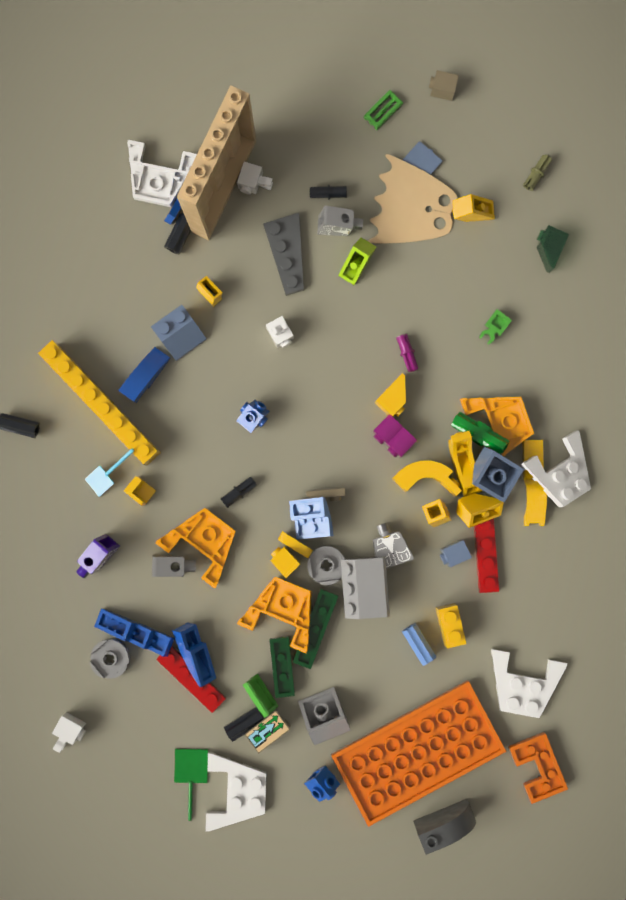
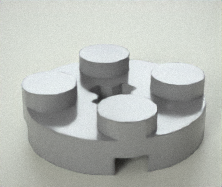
[307,546,345,585]
[90,639,131,679]

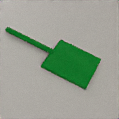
[174,749,208,821]

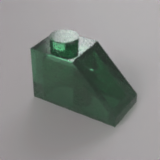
[536,225,569,273]

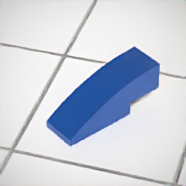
[118,347,170,403]
[172,622,216,687]

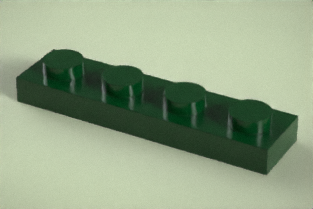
[293,589,338,669]

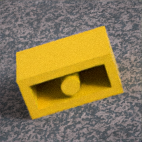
[436,603,466,648]

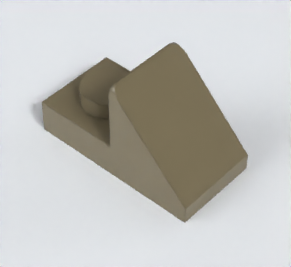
[306,488,345,502]

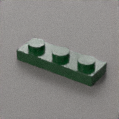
[269,636,295,698]

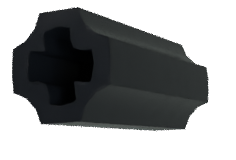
[164,213,191,255]
[0,413,40,439]
[224,707,265,742]

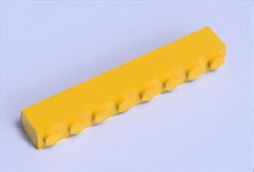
[38,340,161,465]

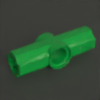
[451,412,510,455]

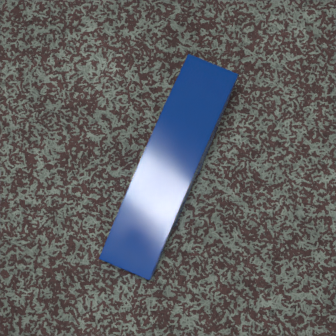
[94,608,174,657]

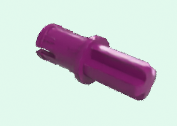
[396,334,418,372]

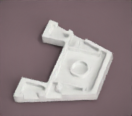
[127,140,197,207]
[520,430,591,507]
[491,648,567,718]
[206,752,266,831]

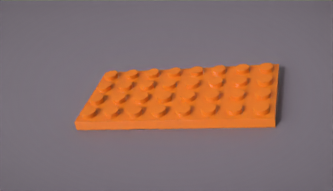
[331,680,506,827]

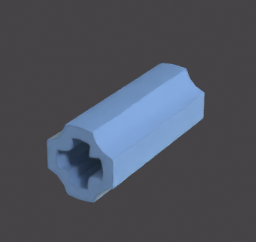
[402,623,436,666]

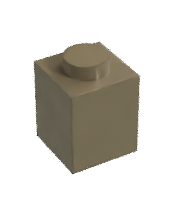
[429,70,459,101]

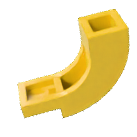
[448,431,482,496]
[392,461,462,496]

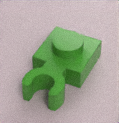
[479,309,512,345]

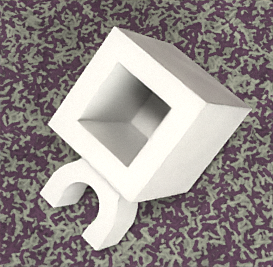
[237,162,273,195]
[266,316,294,348]
[52,712,87,753]

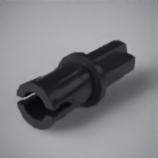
[310,185,347,200]
[220,477,257,508]

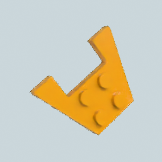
[460,397,534,457]
[155,508,236,588]
[237,577,312,653]

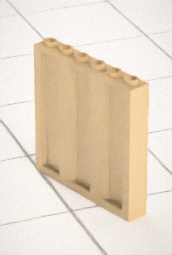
[177,85,256,240]

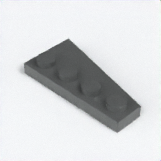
[263,213,304,296]

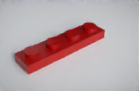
[474,518,499,593]
[156,646,226,713]

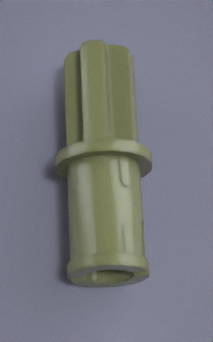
[523,154,552,191]

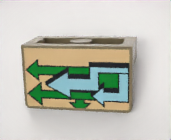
[245,710,291,754]

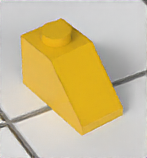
[453,194,495,222]
[375,373,406,417]
[456,493,504,528]
[270,546,301,578]

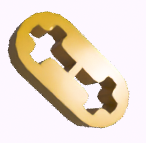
[277,531,313,558]

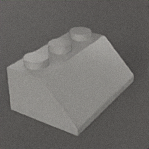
[341,557,390,619]

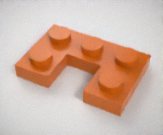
[508,732,568,804]

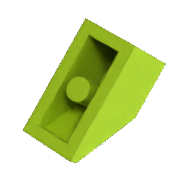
[338,237,377,285]

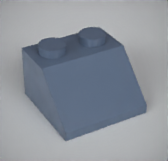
[151,305,206,361]
[472,447,524,503]

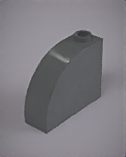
[413,799,476,855]

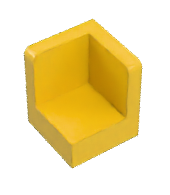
[124,476,156,506]

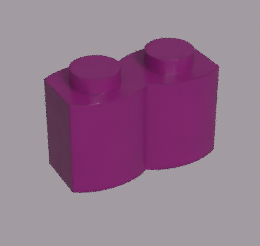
[373,414,417,458]

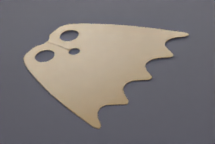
[368,154,457,244]

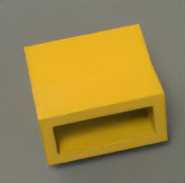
[196,276,223,307]

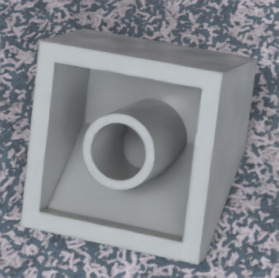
[298,687,351,745]

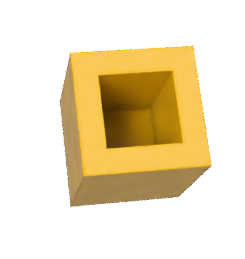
[422,499,451,527]

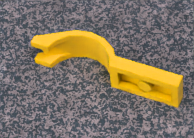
[522,440,547,526]

